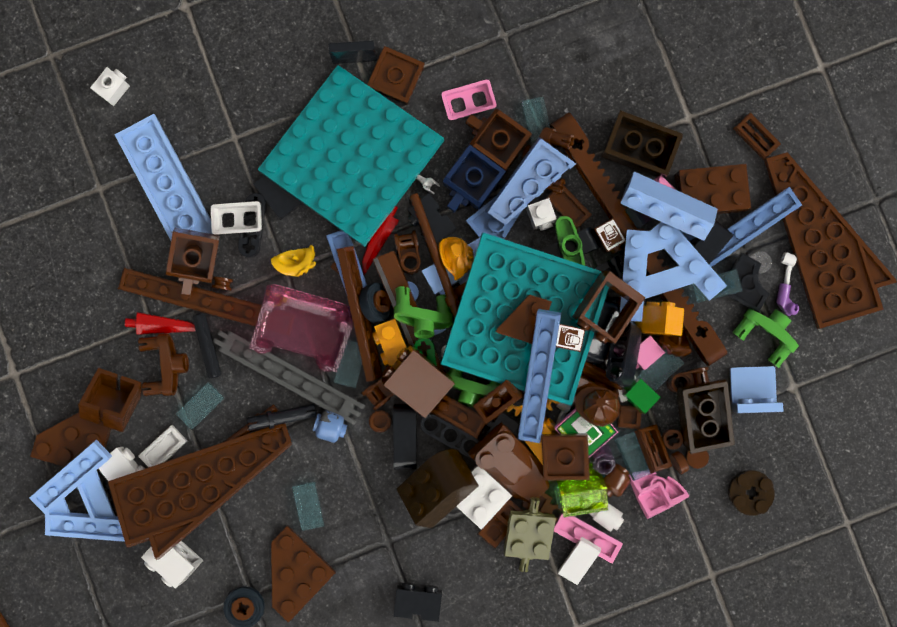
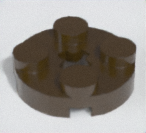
[728,470,775,516]

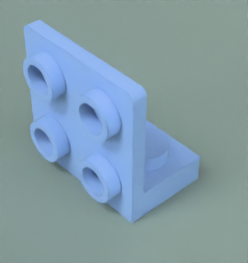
[730,366,783,413]

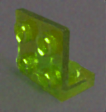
[556,462,608,517]

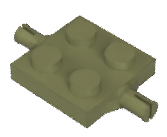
[503,497,556,572]

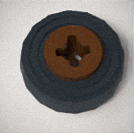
[359,283,394,324]
[223,586,265,627]

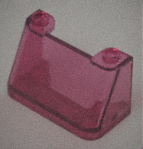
[249,284,353,372]

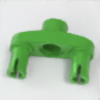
[555,216,585,266]
[394,286,453,339]
[732,309,799,368]
[446,368,501,408]

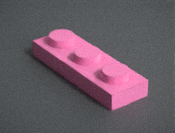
[554,511,623,564]

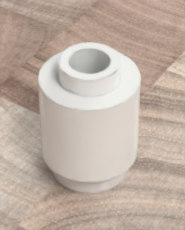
[589,499,624,532]

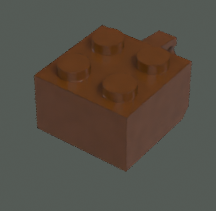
[466,108,532,172]
[166,227,220,295]

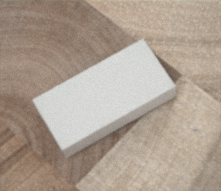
[138,425,187,467]
[558,537,601,585]

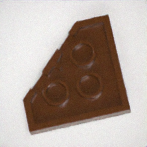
[30,413,111,473]
[271,526,336,623]

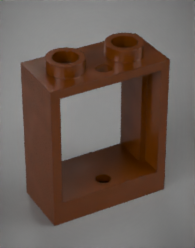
[572,271,646,344]

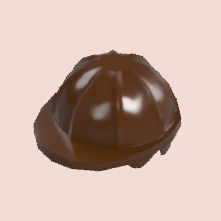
[575,386,621,427]

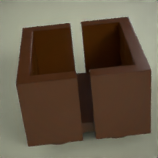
[78,368,141,432]

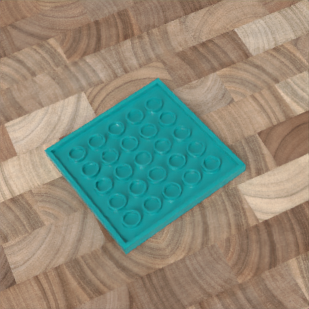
[258,65,445,247]
[440,233,609,406]

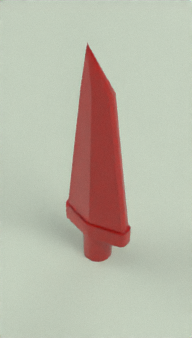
[362,206,399,275]
[125,312,196,335]

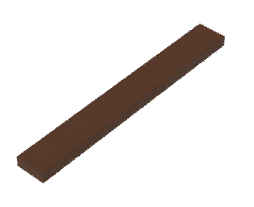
[118,268,296,336]

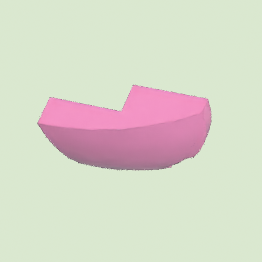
[628,471,689,519]

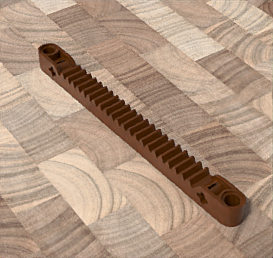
[549,112,728,367]

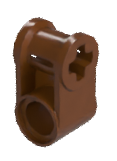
[394,230,421,275]
[666,366,709,393]
[361,378,394,411]

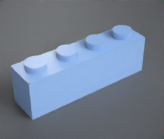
[620,172,718,241]

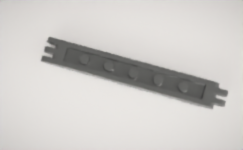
[212,330,366,425]

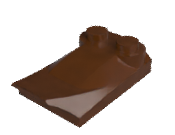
[468,422,550,503]

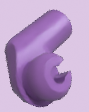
[776,283,799,316]

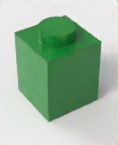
[622,378,661,414]

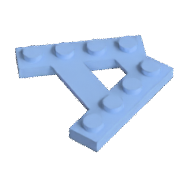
[620,222,727,322]
[30,439,125,542]

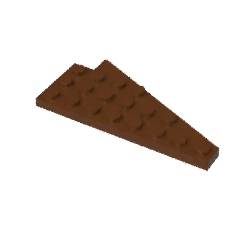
[764,152,897,329]
[108,423,292,560]

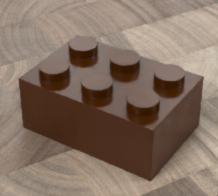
[674,164,751,215]

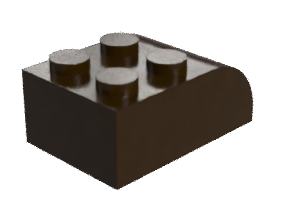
[601,110,683,177]
[677,379,735,454]
[396,449,479,528]

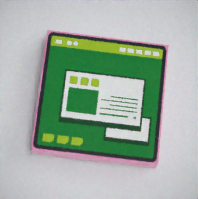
[554,408,618,457]

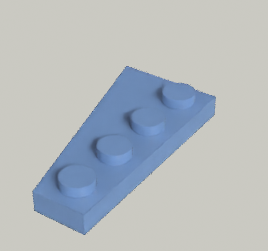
[486,137,576,225]

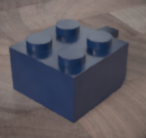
[443,145,506,213]

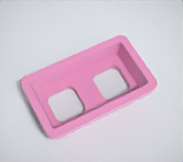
[441,80,497,120]

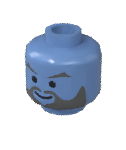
[313,411,347,443]

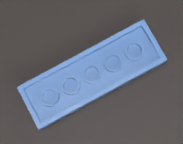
[115,114,213,240]

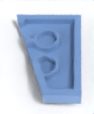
[466,197,522,239]

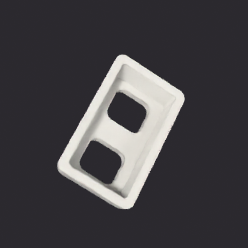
[211,201,262,234]

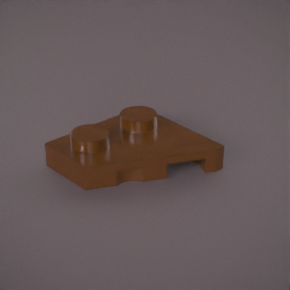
[495,295,552,344]

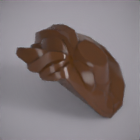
[658,330,692,357]

